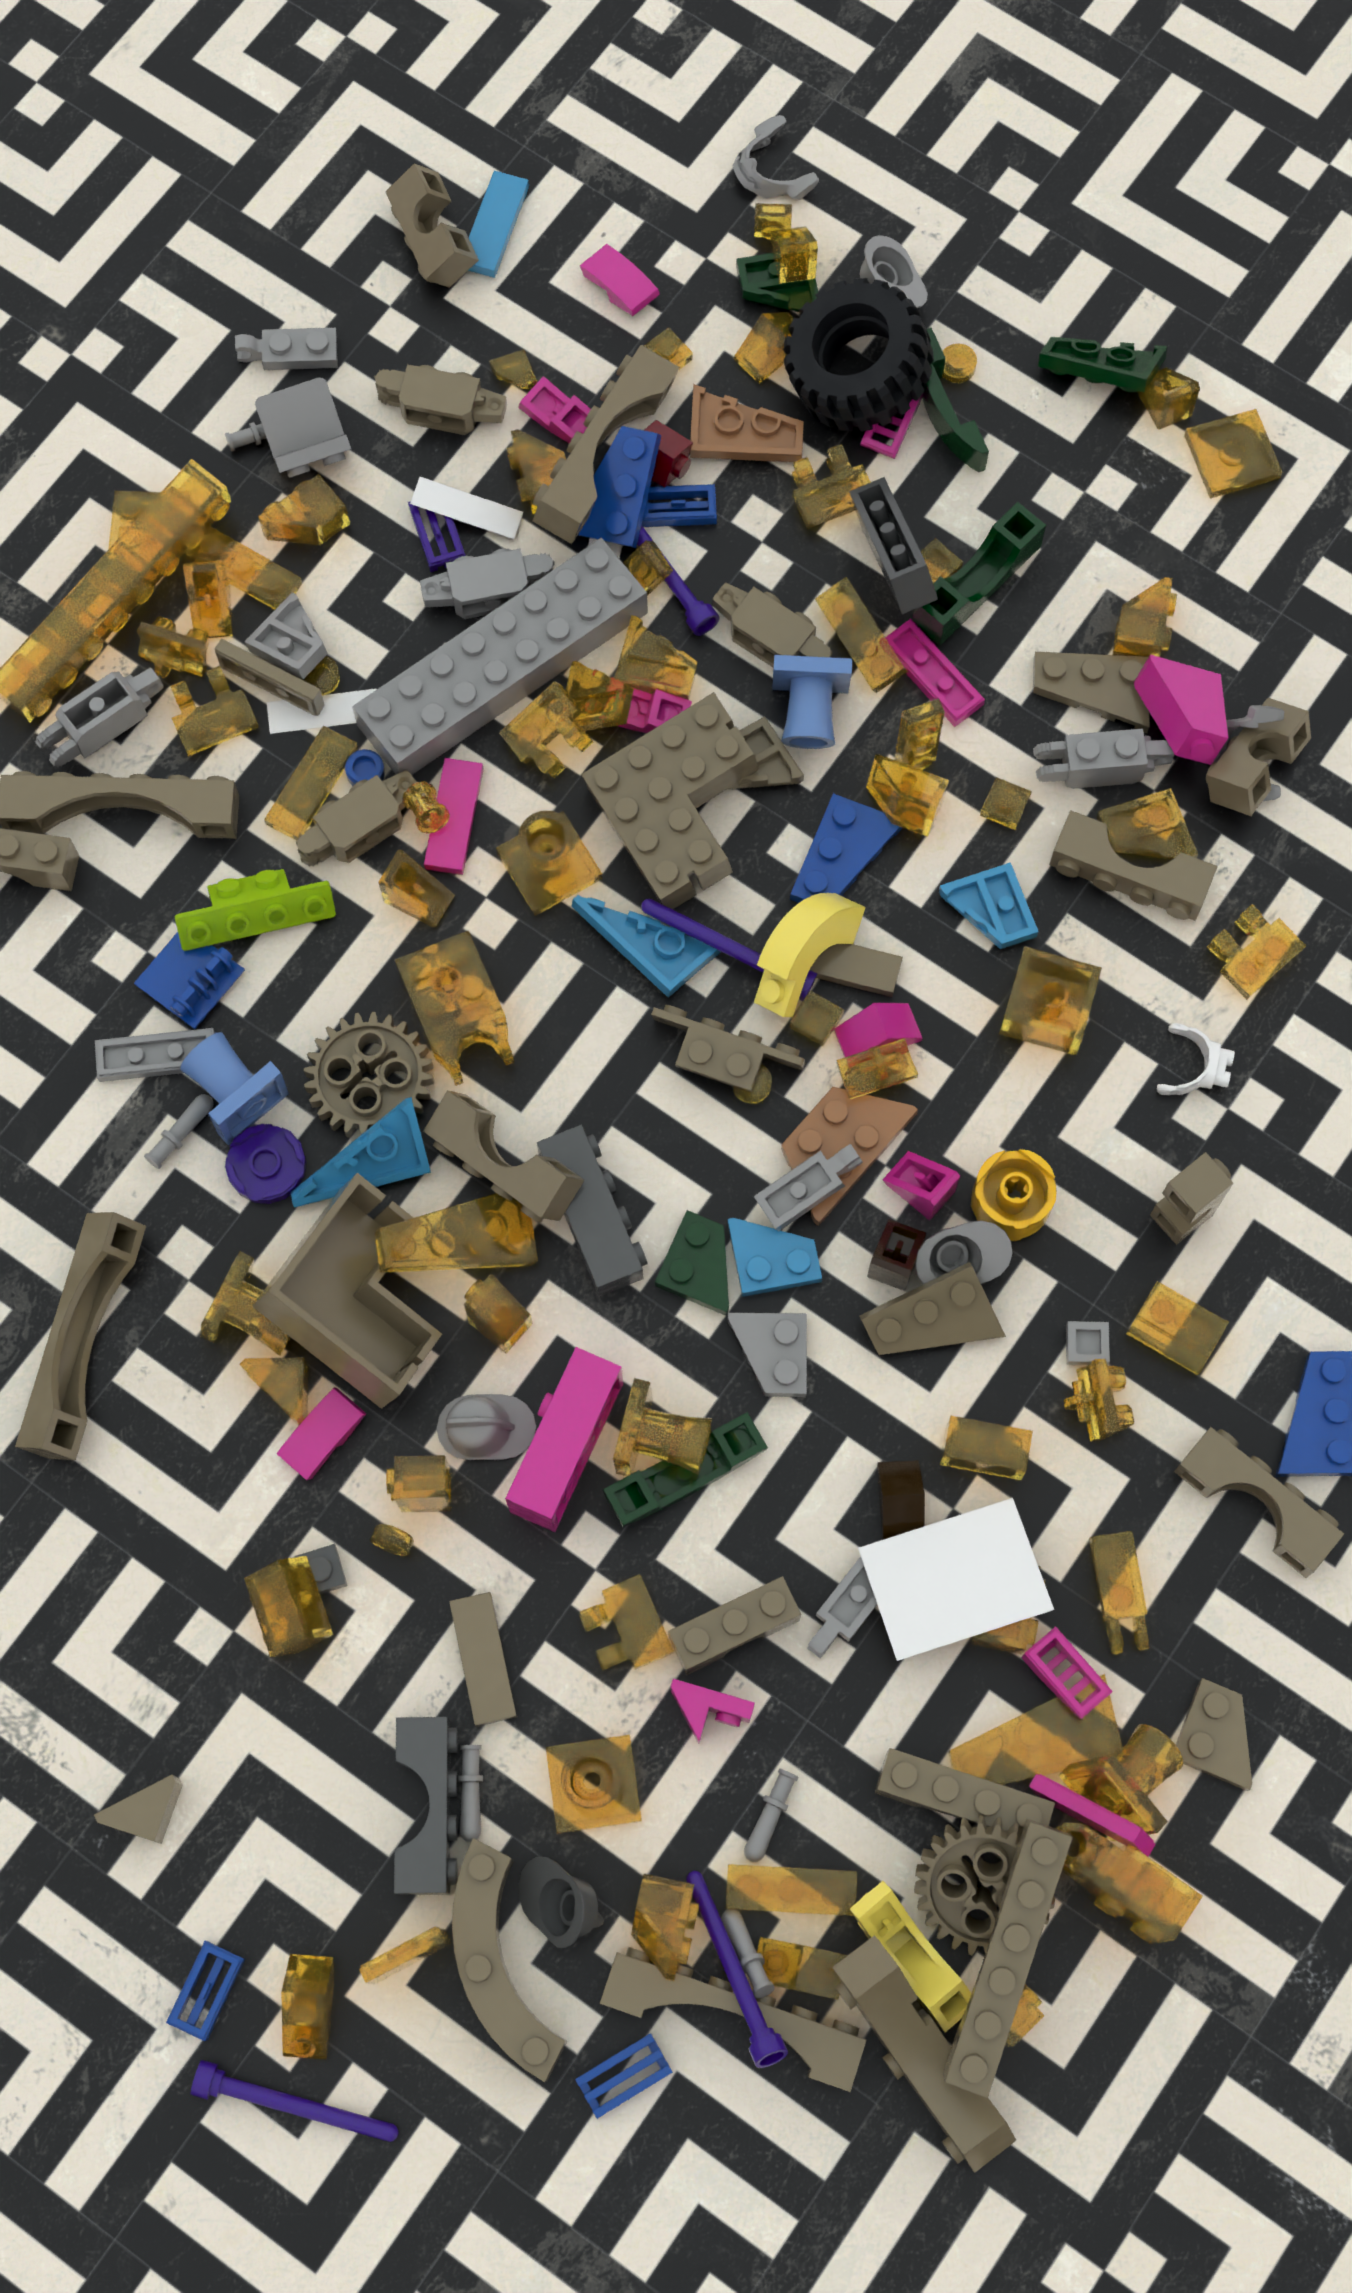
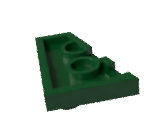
[1038,337,1168,393]

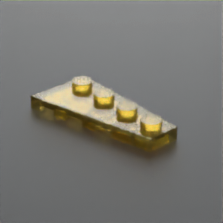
[375,1193,538,1272]
[948,1674,1125,1785]

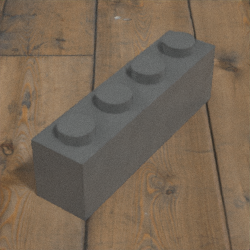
[849,477,938,614]
[537,1124,648,1297]

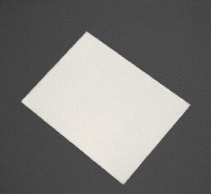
[858,1498,1054,1661]

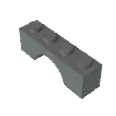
[394,1717,458,1895]

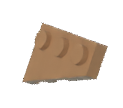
[690,384,804,462]

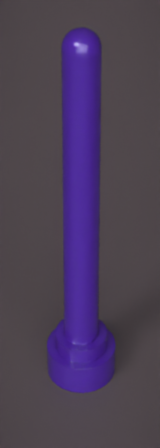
[637,525,720,636]
[641,899,818,1002]
[686,1871,788,2068]
[190,2060,399,2142]

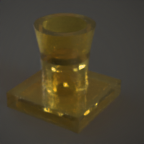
[496,811,603,916]
[200,1251,291,1356]
[613,1378,713,1476]
[1059,1724,1183,1842]
[546,1735,642,1834]

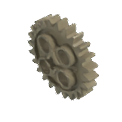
[304,1012,434,1138]
[914,1815,1056,1956]

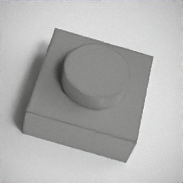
[1066,1321,1110,1366]

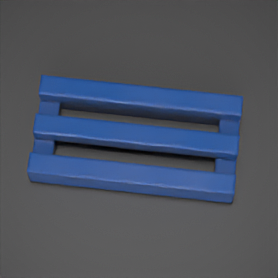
[642,484,717,527]
[166,1941,246,2041]
[575,2033,673,2119]

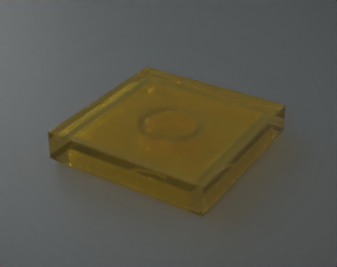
[1184,409,1282,499]
[359,1926,452,1984]

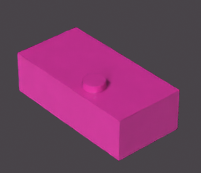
[505,1347,623,1532]

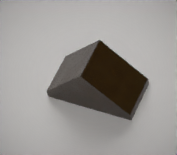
[867,1219,926,1291]
[877,1460,925,1540]

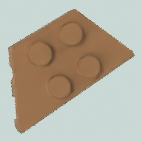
[781,1087,918,1226]

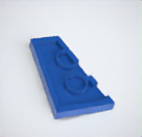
[578,426,661,548]
[790,793,905,903]
[1275,1351,1352,1477]

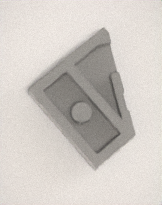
[245,592,328,680]
[728,1313,807,1397]

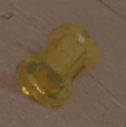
[402,781,450,834]

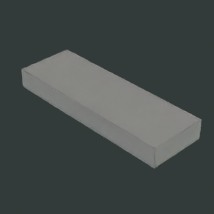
[95,1028,216,1082]

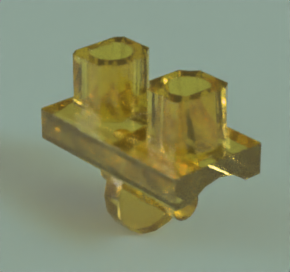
[137,616,209,678]
[836,1038,918,1100]
[1063,1359,1134,1442]

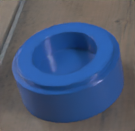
[345,749,385,786]

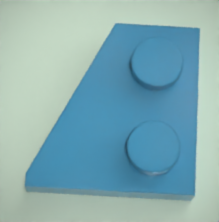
[939,862,1039,949]
[727,1218,822,1297]

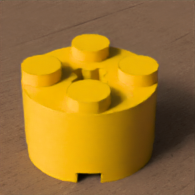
[971,1149,1057,1241]

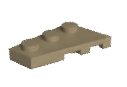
[1033,651,1149,733]
[859,1262,1006,1355]

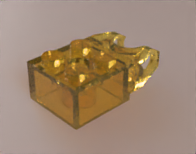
[395,930,514,1086]
[1055,1823,1203,1944]

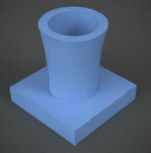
[772,655,852,749]
[180,1032,289,1145]

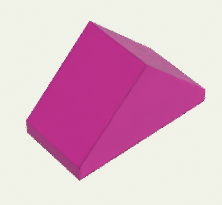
[834,1003,923,1066]
[882,1151,960,1221]

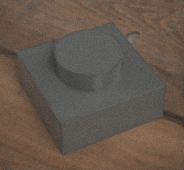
[294,1544,348,1598]

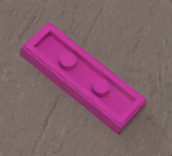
[881,618,985,727]
[424,758,484,875]
[1029,1774,1156,1857]

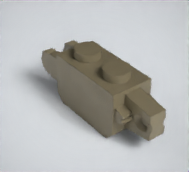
[374,364,507,435]
[712,582,832,667]
[296,770,421,867]

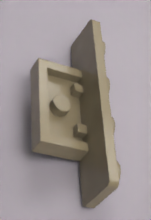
[651,1005,805,1092]

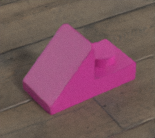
[671,1678,755,1744]

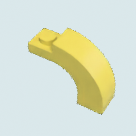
[754,893,866,1017]
[850,1881,971,2033]

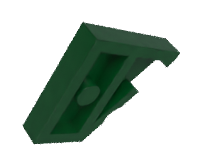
[736,247,818,313]
[655,1210,729,1316]

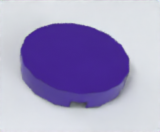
[225,1124,307,1204]

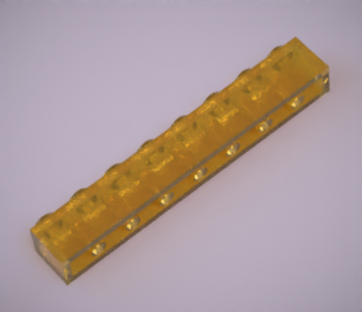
[0,459,231,723]

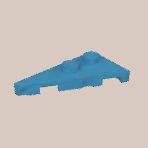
[571,895,721,998]
[291,1097,431,1207]

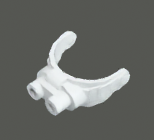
[1157,1023,1235,1096]

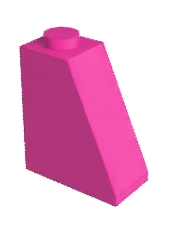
[1134,654,1228,765]

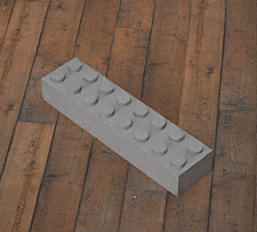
[352,538,648,775]

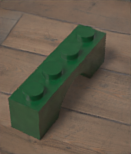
[912,502,1046,646]

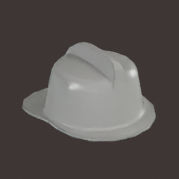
[859,235,928,308]
[915,1220,1013,1284]
[437,1394,536,1460]

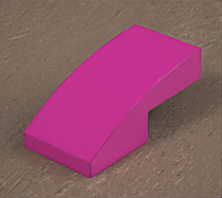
[580,244,660,316]
[518,376,591,443]
[603,682,692,733]
[276,1388,366,1480]

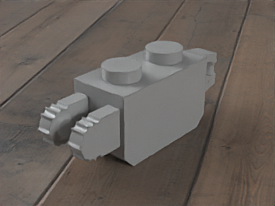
[420,548,555,619]
[35,667,163,767]
[1033,729,1174,789]

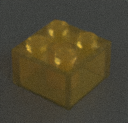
[999,946,1102,1055]

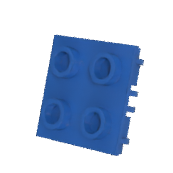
[134,932,245,1029]

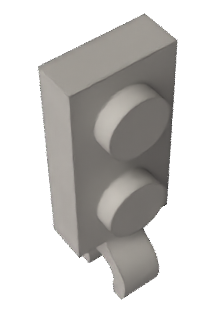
[235,327,338,370]
[754,1144,863,1232]
[807,1557,877,1659]

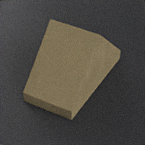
[94,1775,183,1844]

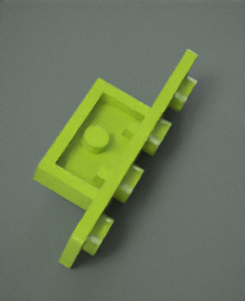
[175,869,336,951]

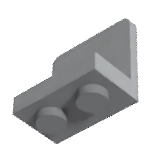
[255,377,351,478]

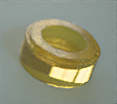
[943,343,977,383]
[303,656,340,695]
[732,1064,772,1104]
[370,1524,414,1556]

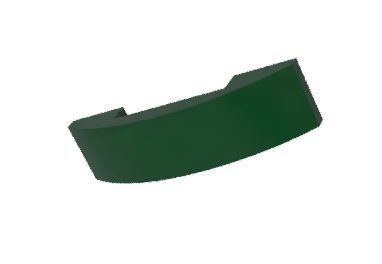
[921,328,989,473]
[603,1412,768,1527]

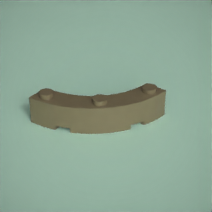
[452,1838,567,2082]
[832,1935,1017,2173]

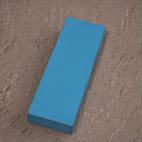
[468,171,529,278]

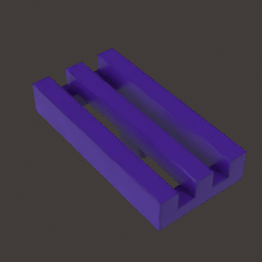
[408,501,466,572]

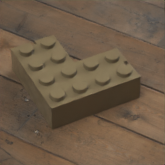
[581,692,759,909]
[252,1173,442,1409]

